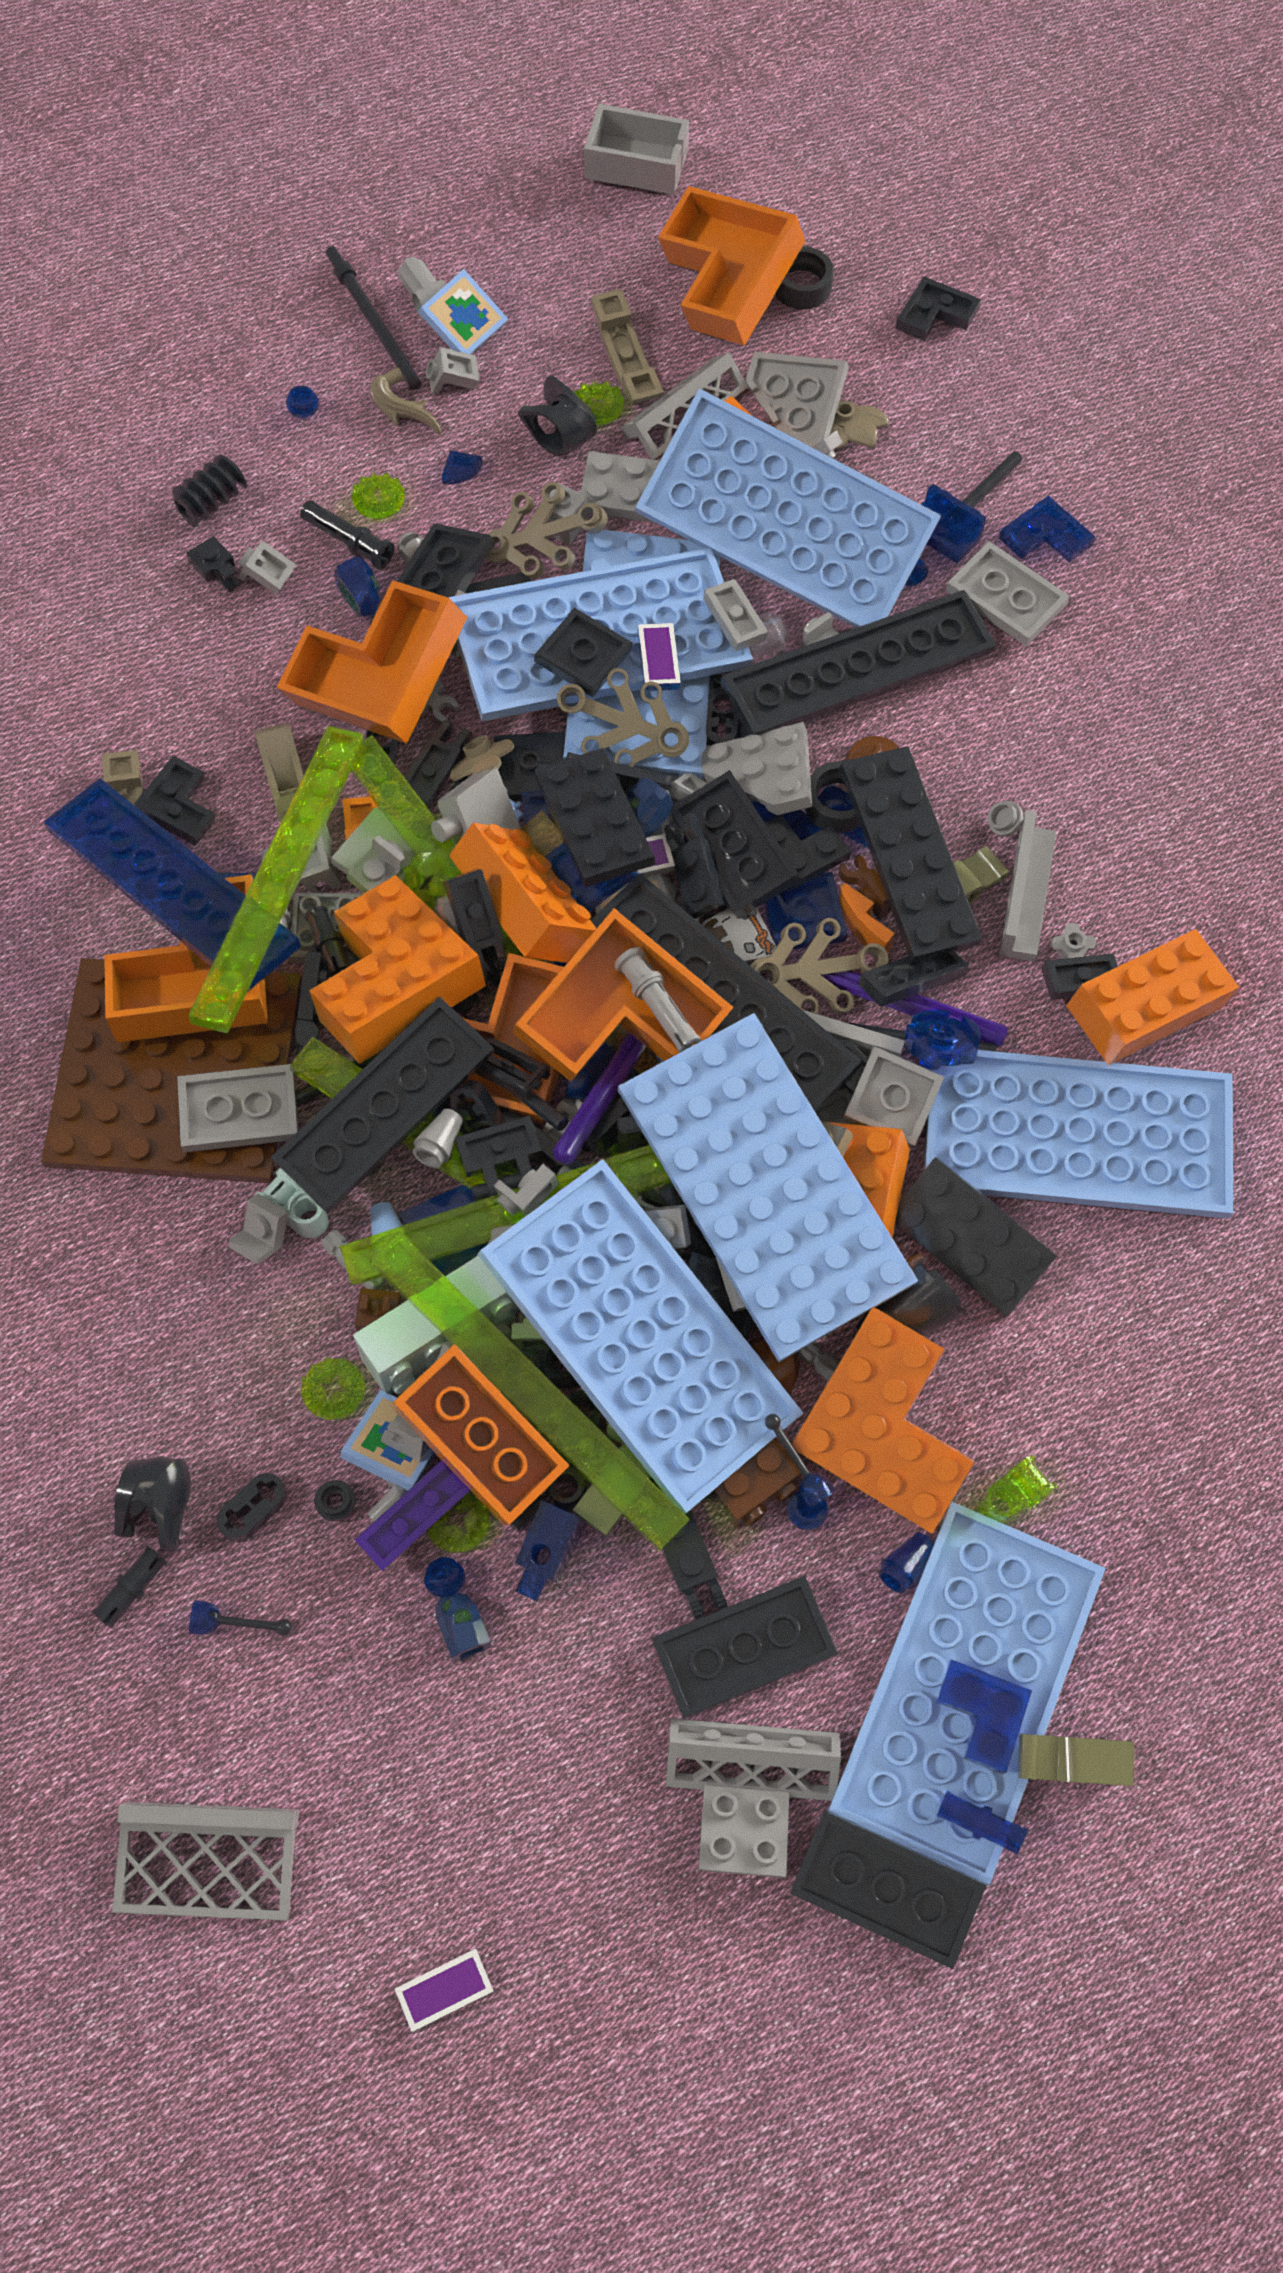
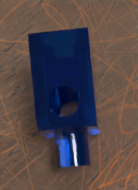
[515,1501,586,1601]

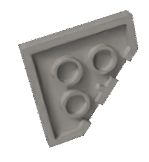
[746,352,849,447]
[702,722,812,815]

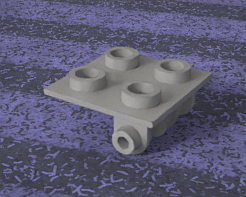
[698,1785,789,1878]

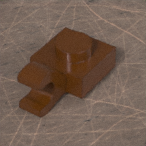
[838,854,891,919]

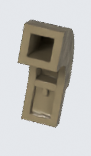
[254,722,313,822]

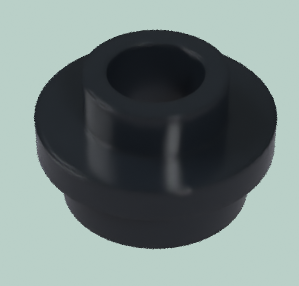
[314,1480,356,1522]

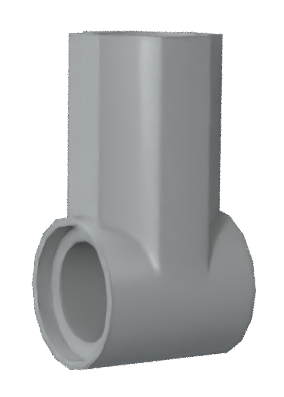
[397,256,446,320]

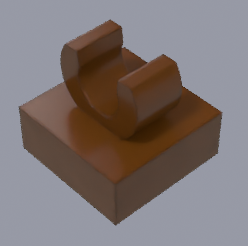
[355,1288,401,1331]

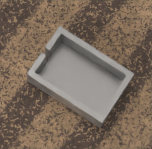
[584,104,689,195]

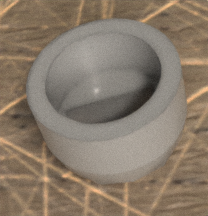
[398,532,423,562]

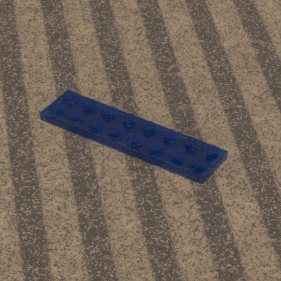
[44,778,301,994]

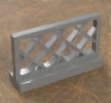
[112,1802,299,1920]

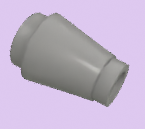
[413,1109,463,1168]

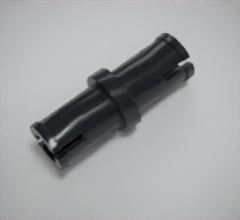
[305,906,351,977]
[91,1546,167,1629]

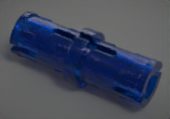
[936,1790,1028,1855]

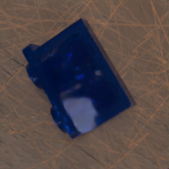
[921,484,986,564]

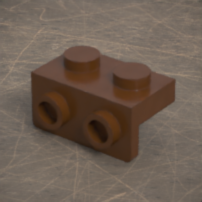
[712,1438,801,1529]

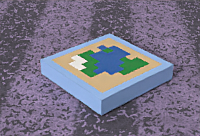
[418,269,508,355]
[340,1390,436,1490]

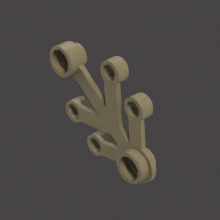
[486,481,608,579]
[557,668,689,767]
[750,918,888,1014]

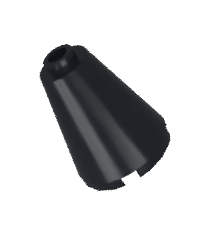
[854,1251,967,1338]

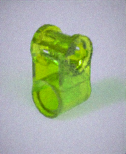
[979,1454,1059,1525]

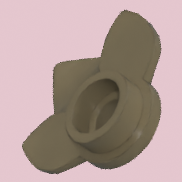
[830,401,889,450]
[450,735,514,781]

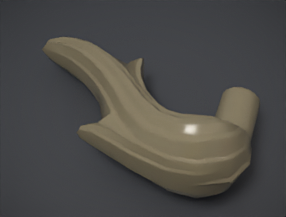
[370,367,442,435]

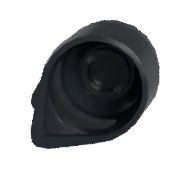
[518,375,597,455]
[114,1456,191,1552]

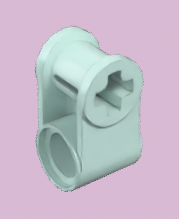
[254,1168,329,1238]

